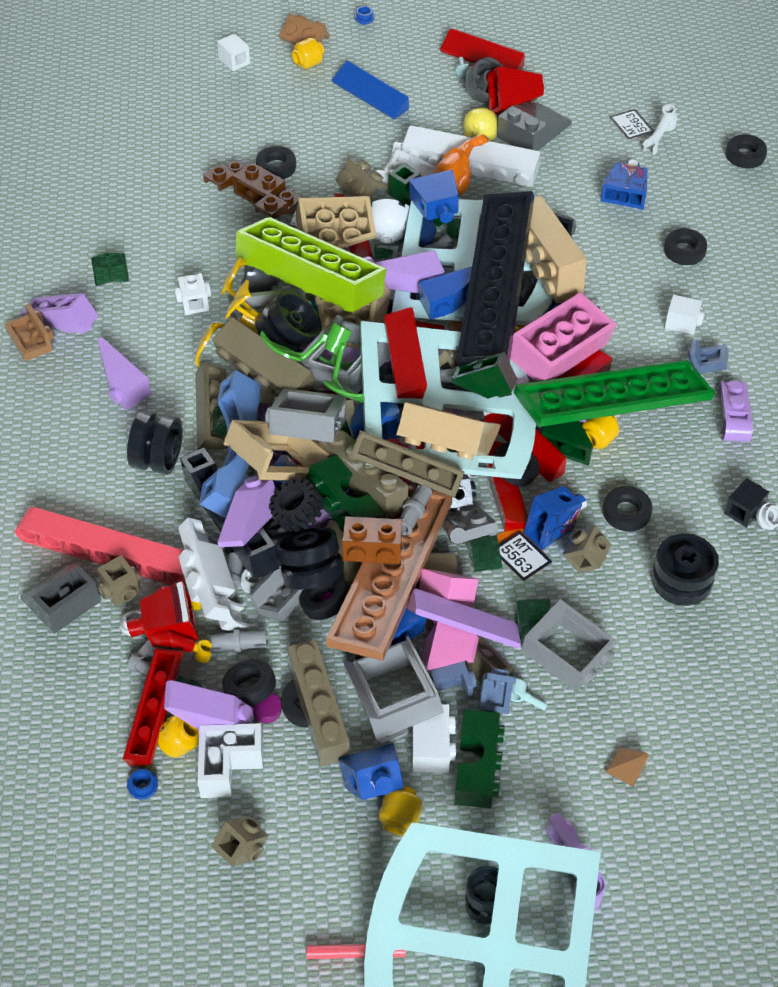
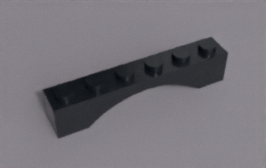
[180,448,280,580]

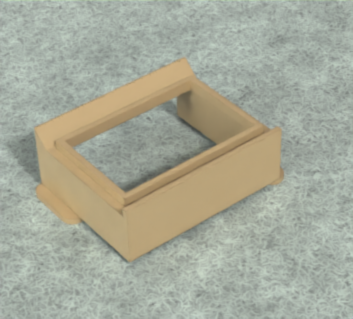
[223,420,332,481]

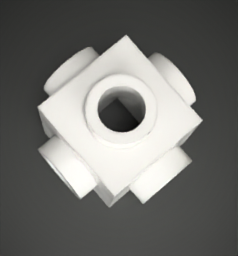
[175,273,211,315]

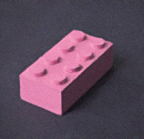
[510,292,617,382]

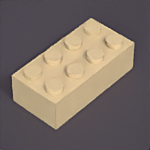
[525,195,587,304]

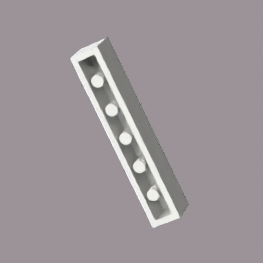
[402,125,540,187]

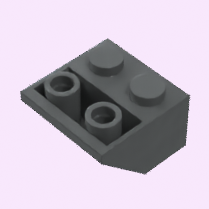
[20,565,101,634]

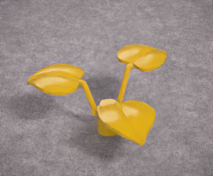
[195,257,259,367]

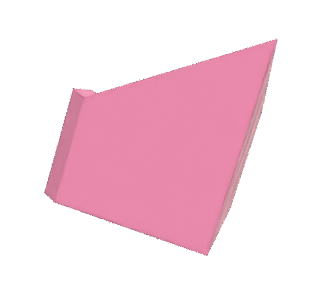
[418,568,478,624]
[421,621,479,671]

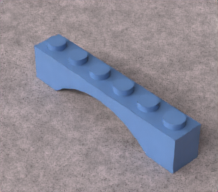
[199,370,261,518]

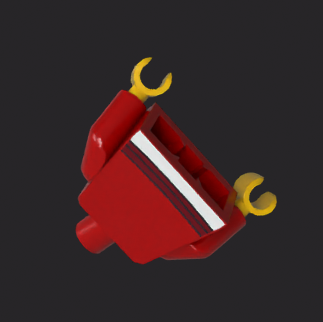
[127,581,212,663]

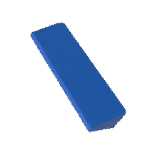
[332,60,409,119]

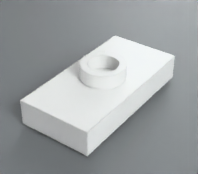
[388,149,436,177]

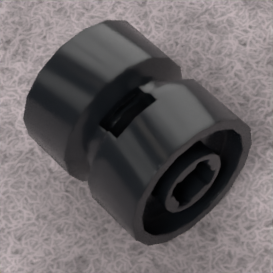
[465,865,499,924]

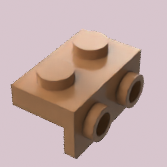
[279,14,330,45]
[4,303,54,362]

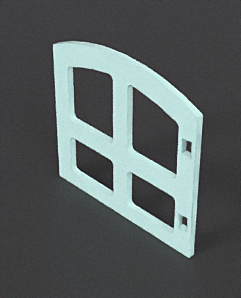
[392,199,554,325]
[360,321,536,479]
[364,822,601,987]

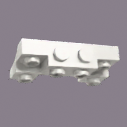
[178,517,250,632]

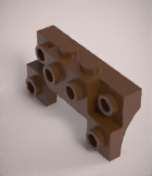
[203,159,303,219]

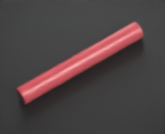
[307,944,406,959]

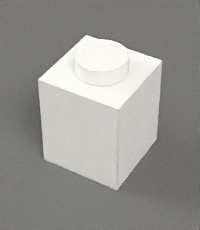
[217,34,250,71]
[665,294,705,335]

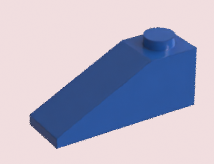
[419,266,472,320]

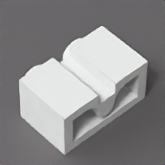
[412,704,456,773]

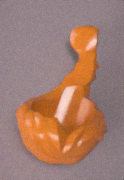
[433,134,488,197]

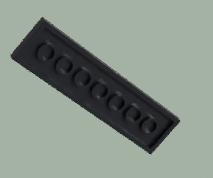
[456,191,535,366]

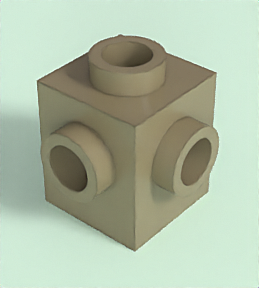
[563,526,611,573]
[97,555,141,607]
[211,816,269,867]

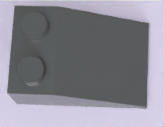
[497,102,572,151]

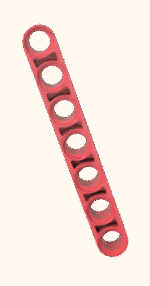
[15,507,187,588]

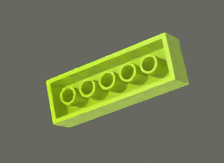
[235,217,386,312]

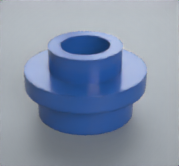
[354,6,375,25]
[127,769,158,800]

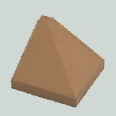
[606,748,649,787]

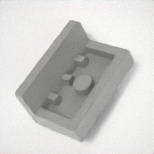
[249,562,304,621]

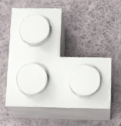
[197,723,263,798]

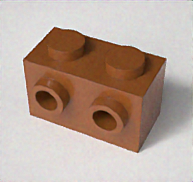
[342,517,403,564]

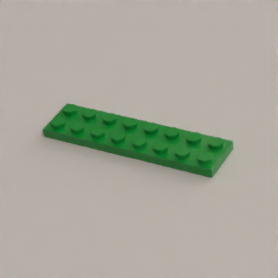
[514,360,715,427]

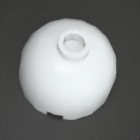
[371,199,410,244]

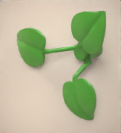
[260,322,365,403]

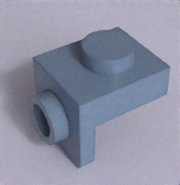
[688,339,729,374]
[430,661,477,699]
[477,668,516,714]

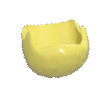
[463,107,498,141]

